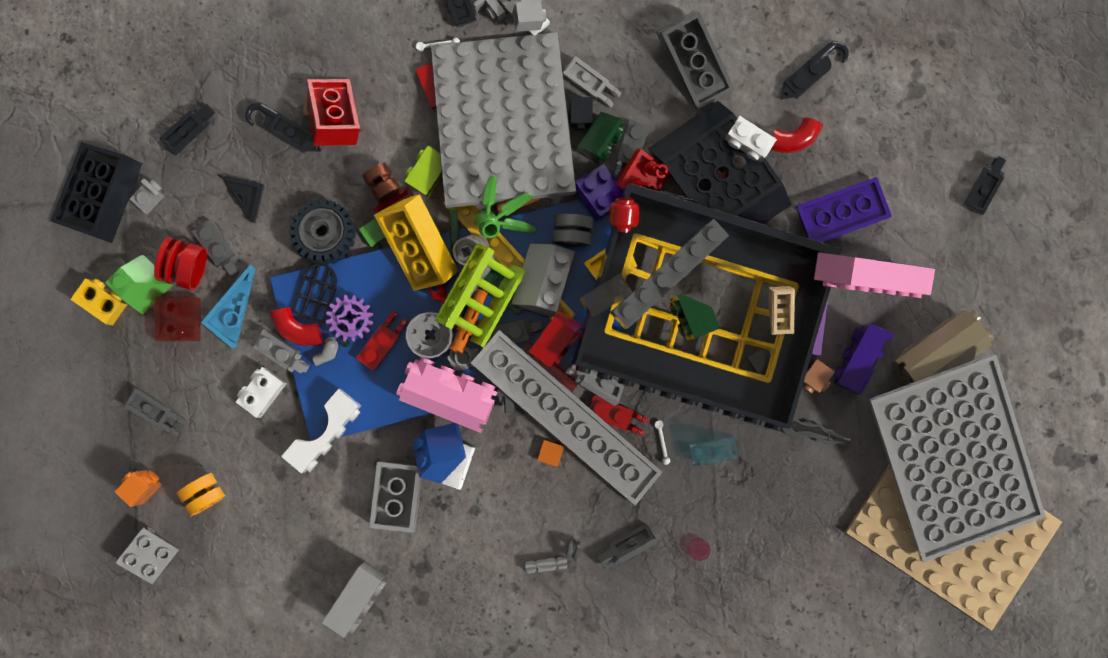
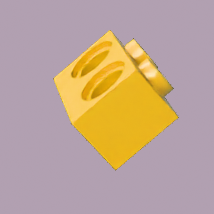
[70,278,128,325]

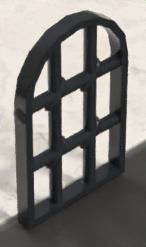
[291,264,337,323]

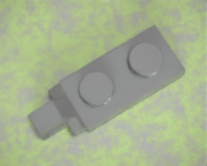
[253,329,310,373]
[566,363,624,406]

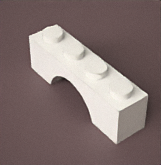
[281,389,361,474]

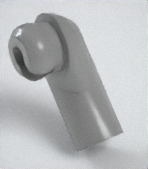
[312,337,338,366]

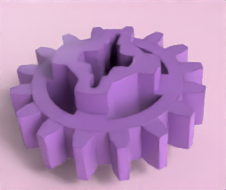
[325,295,373,342]

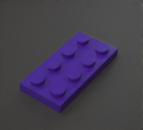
[795,177,892,242]

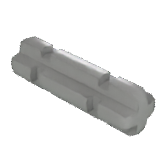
[525,556,568,574]

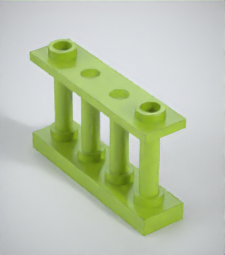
[434,243,526,348]

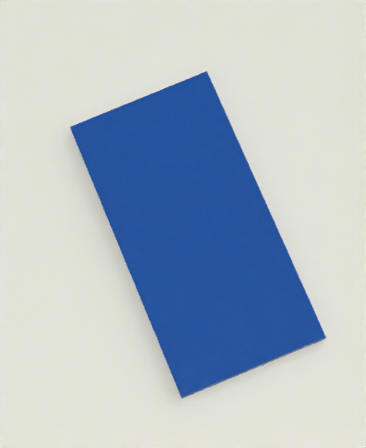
[270,199,637,441]

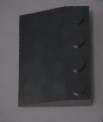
[51,142,143,243]

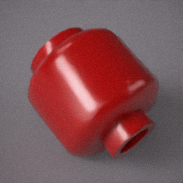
[609,198,639,232]

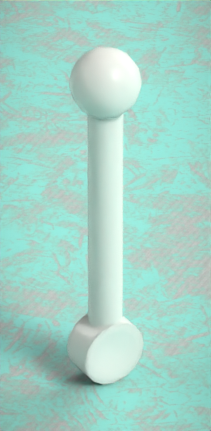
[416,38,460,51]
[654,420,670,465]

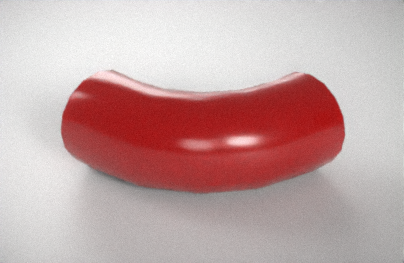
[770,117,823,154]
[269,307,323,346]

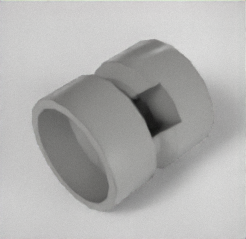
[453,234,489,266]

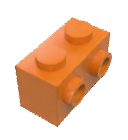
[115,470,162,507]

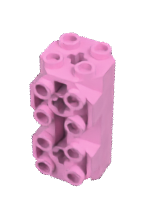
[396,357,498,433]

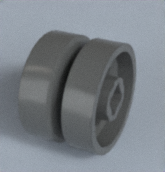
[552,214,593,247]

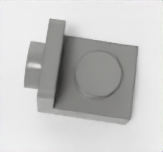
[473,0,506,23]
[130,178,165,215]

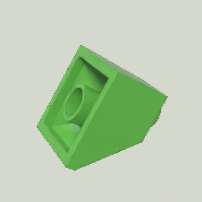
[105,255,174,315]

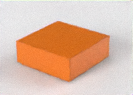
[537,440,564,467]

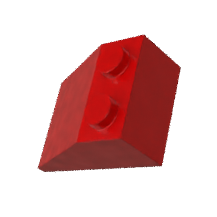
[307,79,360,146]

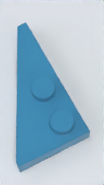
[201,265,256,349]

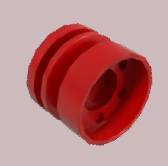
[154,237,207,291]

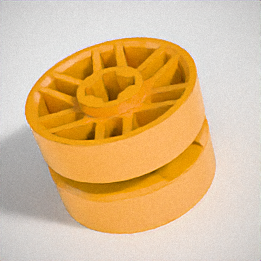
[176,473,226,517]

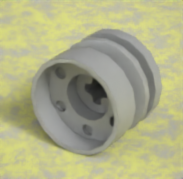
[406,312,454,359]

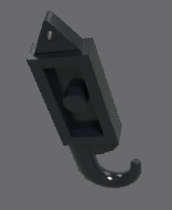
[780,41,849,100]
[245,102,321,154]

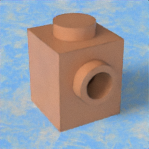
[802,359,834,394]

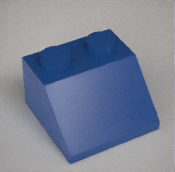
[413,423,466,483]

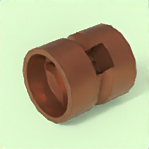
[362,162,401,203]

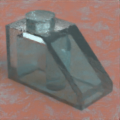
[689,436,740,466]

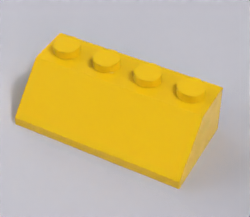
[374,194,458,291]

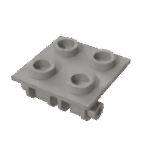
[115,527,179,584]

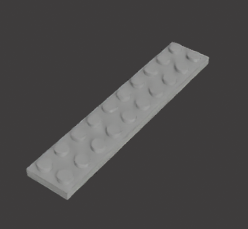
[470,330,662,505]

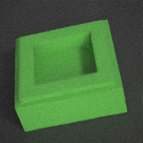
[359,218,386,247]

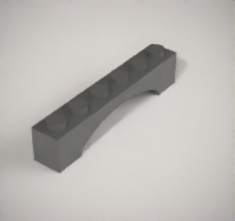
[610,219,729,329]

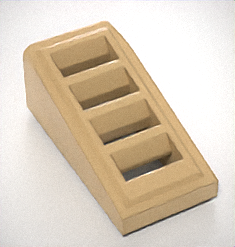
[768,286,795,335]

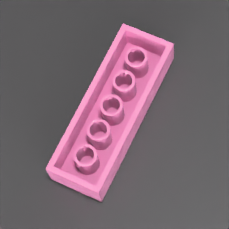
[814,252,935,298]

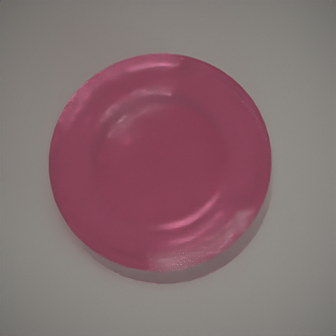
[688,538,711,561]

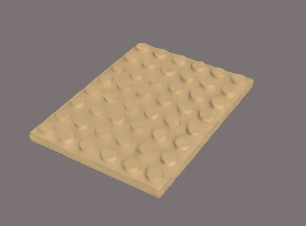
[845,465,1062,631]

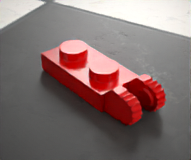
[356,311,408,371]
[589,395,649,436]

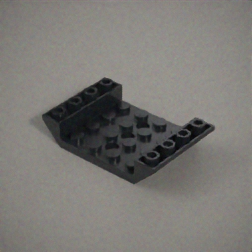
[648,101,791,224]

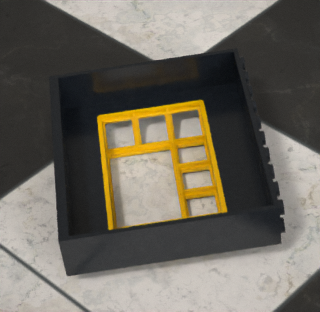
[571,183,842,432]

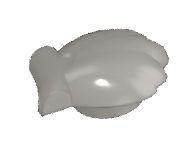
[448,347,478,371]

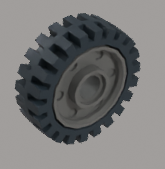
[289,199,356,265]

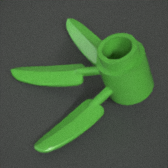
[474,175,536,238]

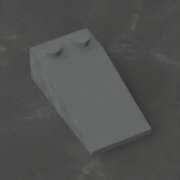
[656,12,734,109]

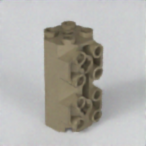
[891,310,994,386]

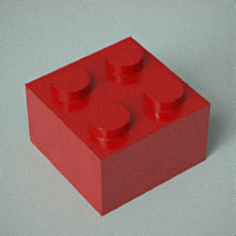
[529,310,581,367]

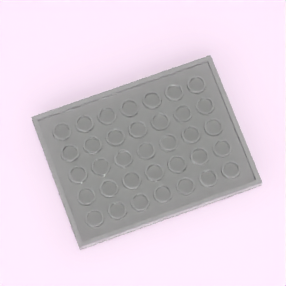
[431,32,576,208]
[868,353,1046,563]

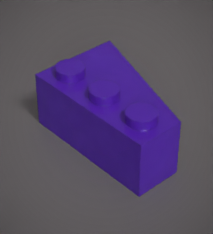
[833,323,894,395]

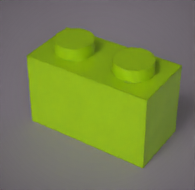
[404,146,443,198]

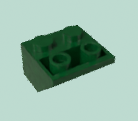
[577,112,624,165]
[669,294,720,340]

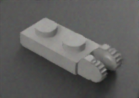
[562,56,622,108]

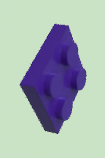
[575,164,623,220]

